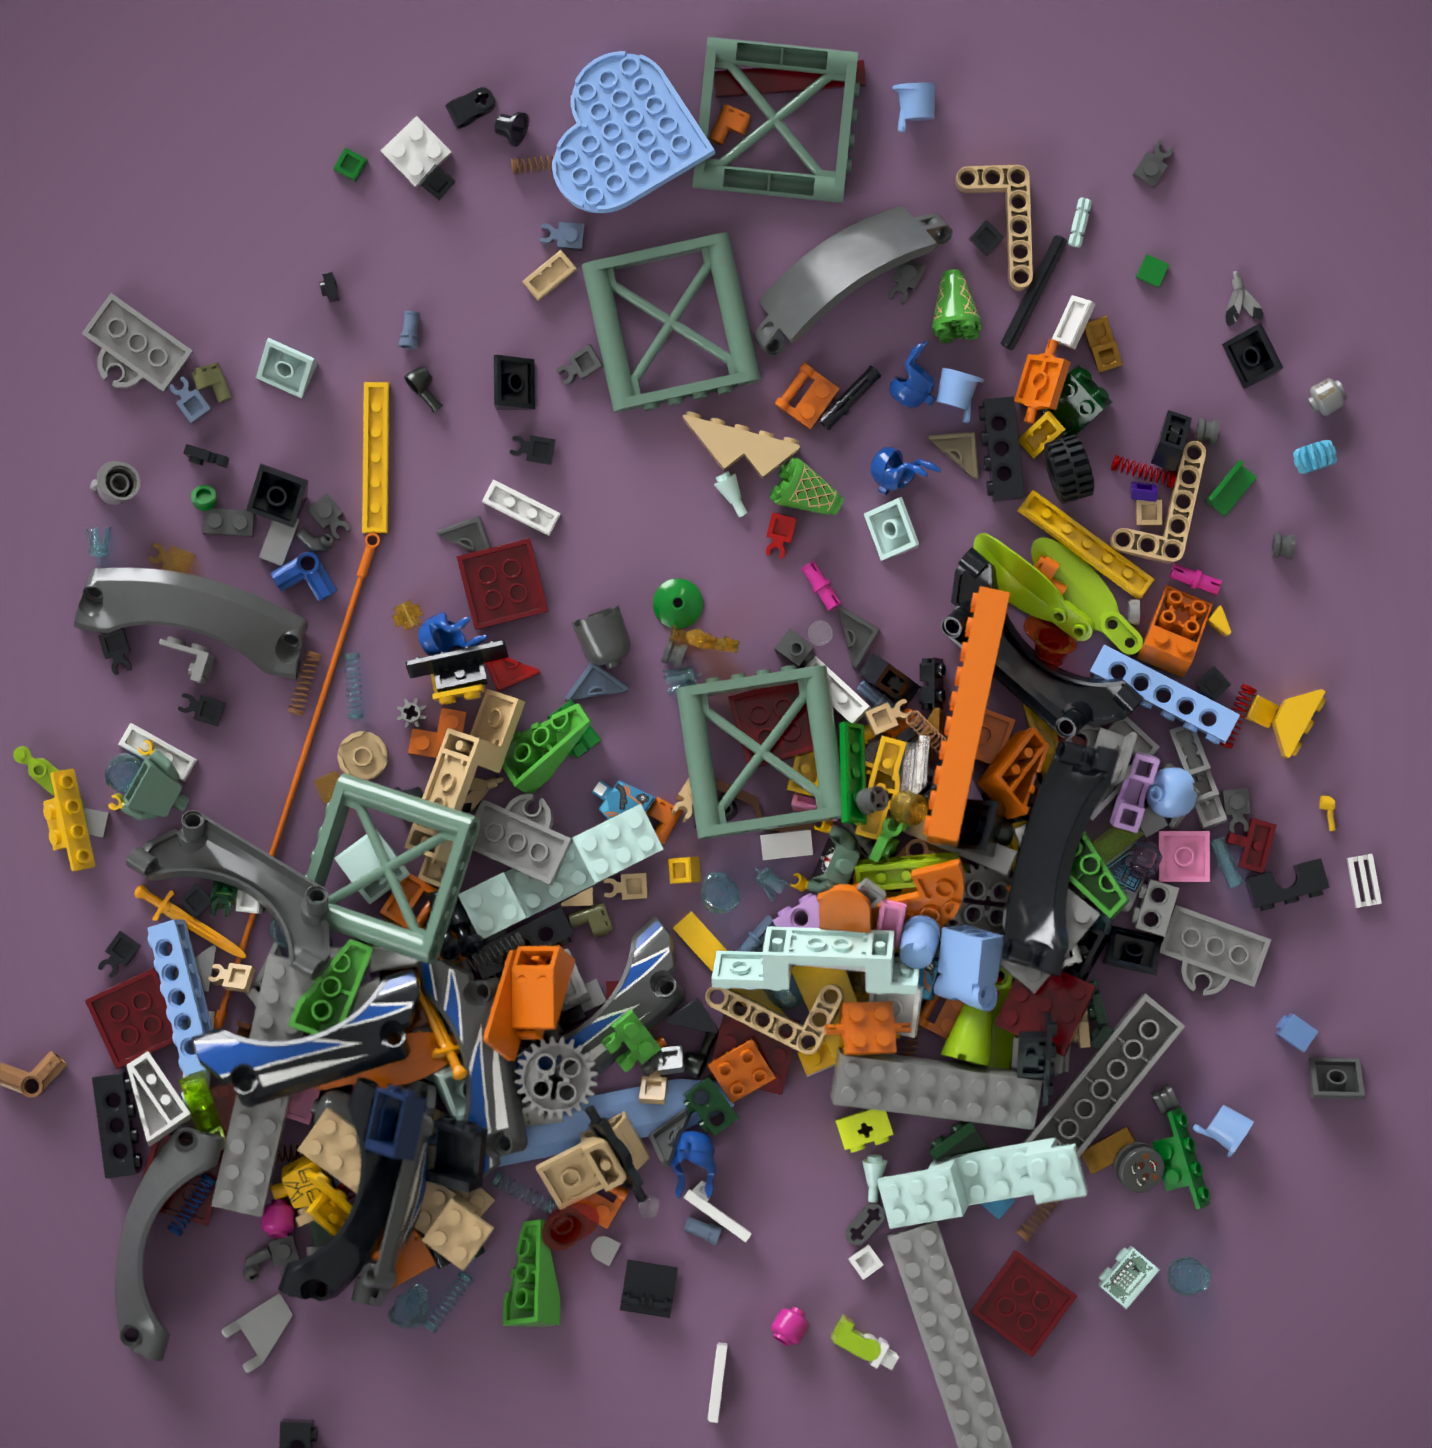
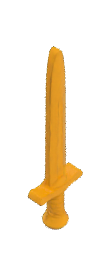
[134,885,247,958]
[415,971,467,1080]

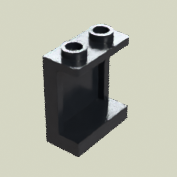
[425,1115,488,1193]

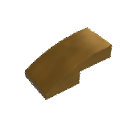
[1084,315,1123,373]
[919,708,944,761]
[1081,1126,1136,1174]

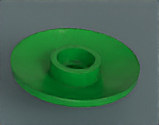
[653,578,703,629]

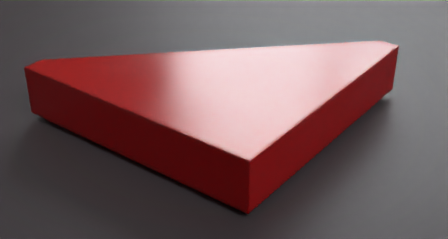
[485,658,540,692]

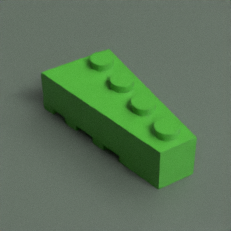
[1069,830,1130,919]

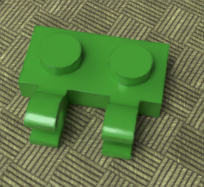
[869,813,911,863]
[601,1009,662,1072]

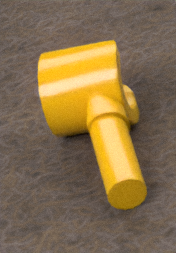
[1319,795,1336,831]

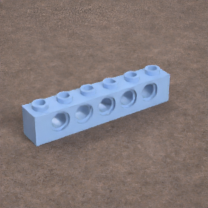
[1090,644,1240,745]
[147,919,213,1076]

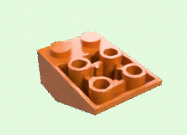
[1136,585,1213,678]
[511,946,576,1029]

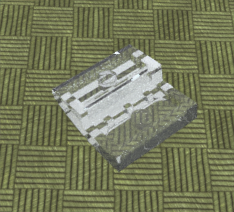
[900,735,930,799]

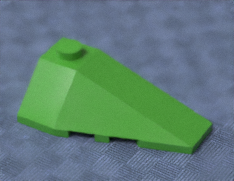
[502,703,592,794]
[288,939,374,1036]
[503,1219,561,1327]

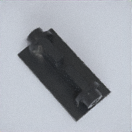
[919,657,946,709]

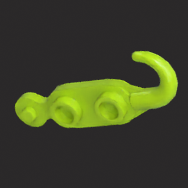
[13,746,84,809]

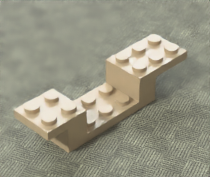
[405,689,525,887]
[298,1107,494,1271]

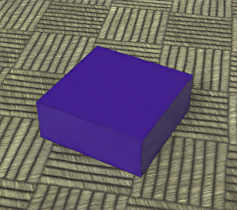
[1130,482,1158,502]

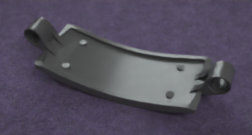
[754,206,953,357]

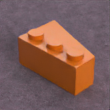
[977,727,1049,820]

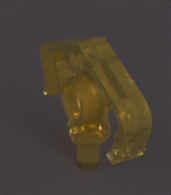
[669,625,740,653]

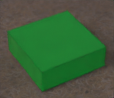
[333,147,368,183]
[1135,254,1169,288]

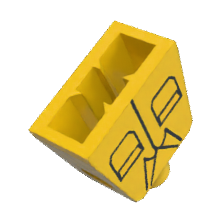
[271,1156,335,1208]

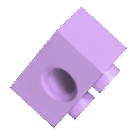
[773,893,820,928]

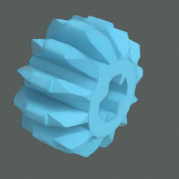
[1293,440,1337,474]

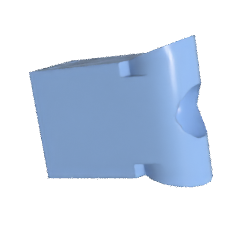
[933,924,1004,1012]

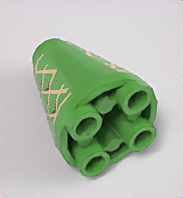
[932,269,982,343]
[769,458,844,515]

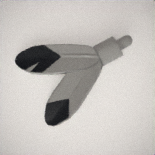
[1225,271,1263,326]

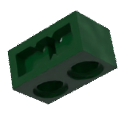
[683,1076,739,1136]

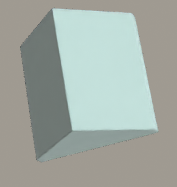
[256,338,318,398]
[864,497,919,561]

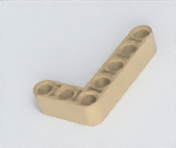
[955,165,1033,291]
[1110,441,1206,564]
[705,985,845,1054]

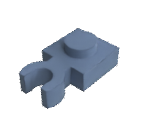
[540,222,584,250]
[170,377,212,424]

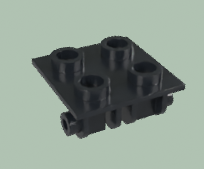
[620,1260,678,1318]

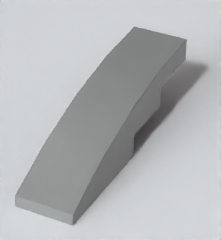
[1169,726,1227,830]

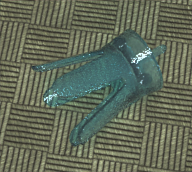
[85,527,111,565]
[663,667,702,696]
[754,866,790,903]

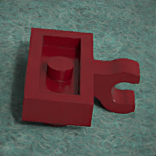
[1225,818,1277,874]

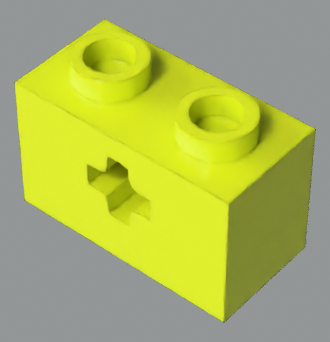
[835,1109,894,1153]

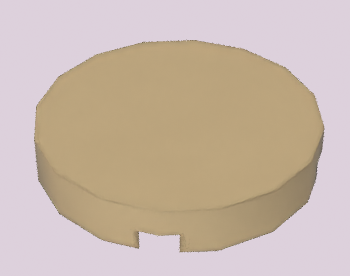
[337,731,388,781]

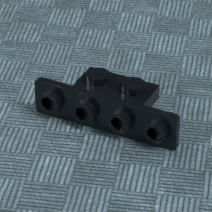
[405,640,509,693]
[1017,1012,1057,1106]

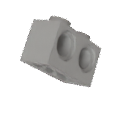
[1131,879,1179,937]

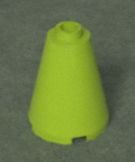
[941,1003,992,1067]

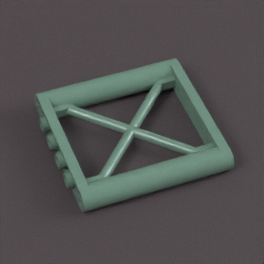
[693,37,860,203]
[581,232,761,413]
[676,665,842,840]
[305,773,480,965]

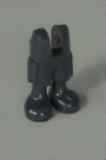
[428,891,485,960]

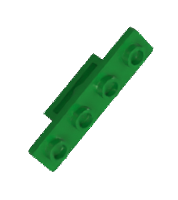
[1152,1107,1210,1210]

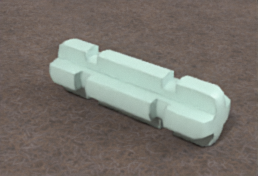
[1068,198,1092,248]

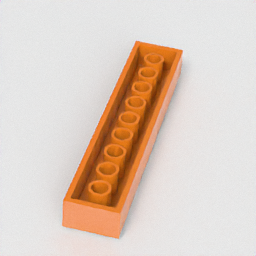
[923,586,1010,848]

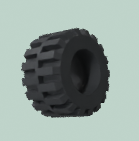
[1044,434,1094,504]

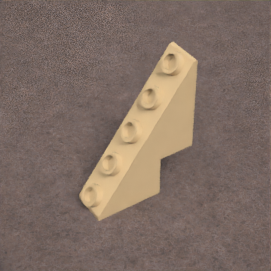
[682,411,801,480]

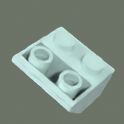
[335,829,410,904]

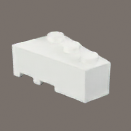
[127,1051,192,1147]

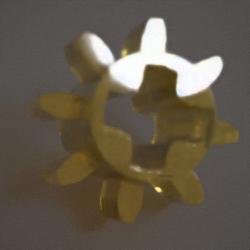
[391,600,424,631]

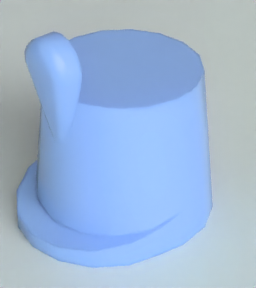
[892,82,936,132]
[936,368,984,423]
[900,915,941,969]
[1193,1105,1254,1158]

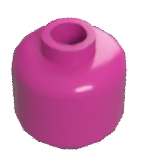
[261,1199,295,1238]
[771,1307,809,1347]

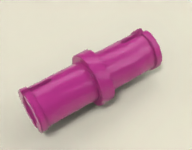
[801,561,842,612]
[1169,563,1222,595]

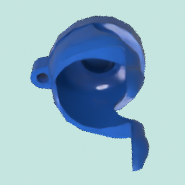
[889,341,936,408]
[870,447,941,495]
[418,612,487,656]
[671,1131,716,1198]

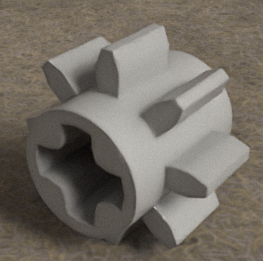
[397,698,427,728]

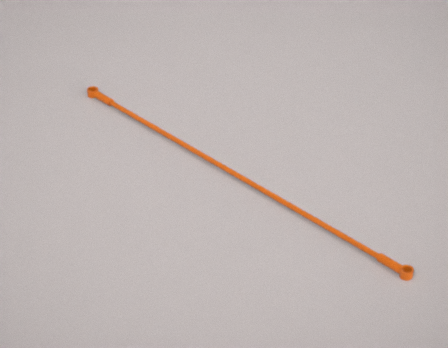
[213,533,381,1030]

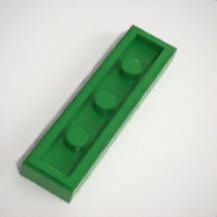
[839,722,867,826]

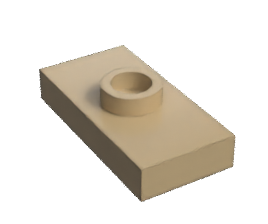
[522,250,577,302]

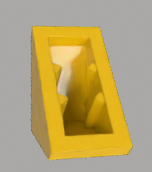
[1019,411,1065,459]

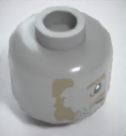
[1307,378,1347,416]

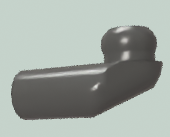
[296,528,334,552]
[243,1246,272,1282]

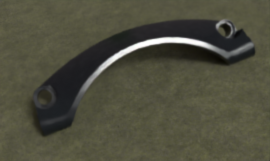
[1002,740,1119,976]
[278,1077,403,1301]

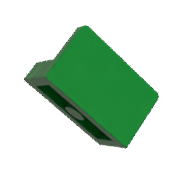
[1205,460,1257,517]

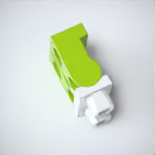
[830,1315,899,1370]

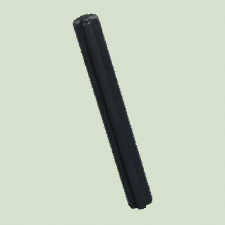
[1001,235,1068,350]

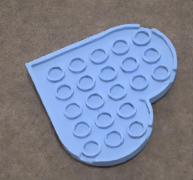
[552,51,715,213]

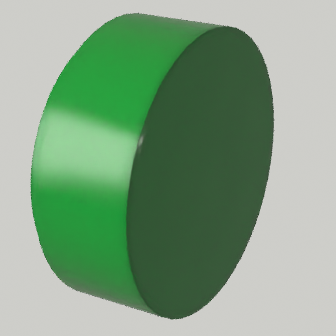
[191,485,217,511]

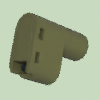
[191,363,232,403]
[568,902,613,938]

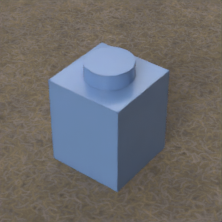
[1276,1013,1319,1052]

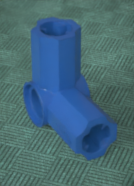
[271,552,338,602]

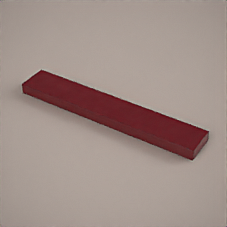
[714,60,866,98]

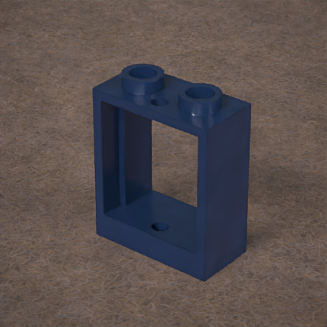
[364,1084,427,1161]

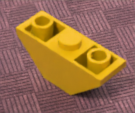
[1272,689,1326,759]

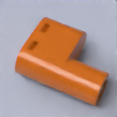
[709,104,751,145]
[1035,555,1067,596]
[646,797,683,844]

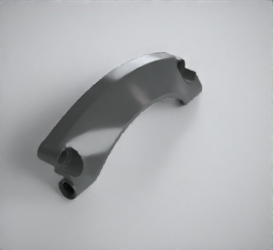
[74,568,308,681]
[115,1124,225,1361]

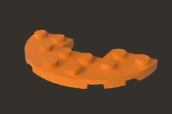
[817,859,965,943]

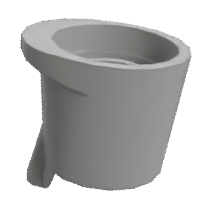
[90,461,141,505]

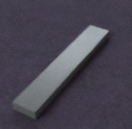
[885,802,1018,876]

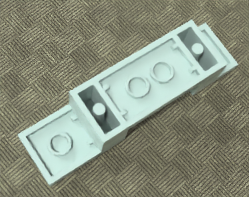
[458,804,664,939]
[712,927,920,995]
[877,1138,1088,1229]

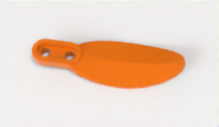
[315,1032,458,1090]

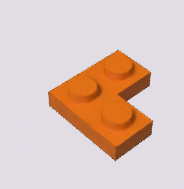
[408,708,467,758]

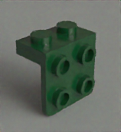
[1041,365,1112,437]
[928,1121,990,1160]

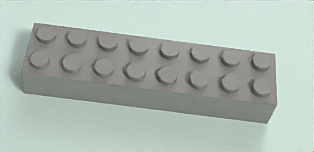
[1020,993,1185,1157]
[830,1047,1042,1130]

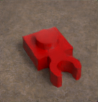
[766,512,797,559]

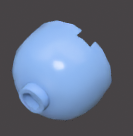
[1145,767,1197,818]

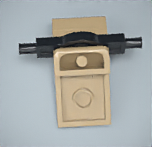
[536,1105,650,1210]

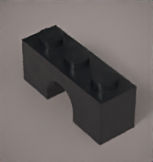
[1245,858,1329,911]

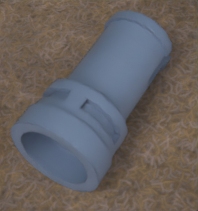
[398,311,420,349]
[683,1216,723,1246]

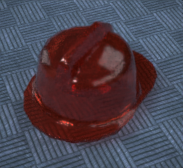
[1023,616,1077,667]
[542,1203,599,1251]

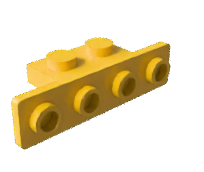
[43,768,95,872]
[305,1172,383,1242]

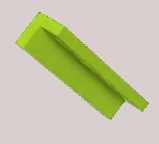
[854,852,960,890]

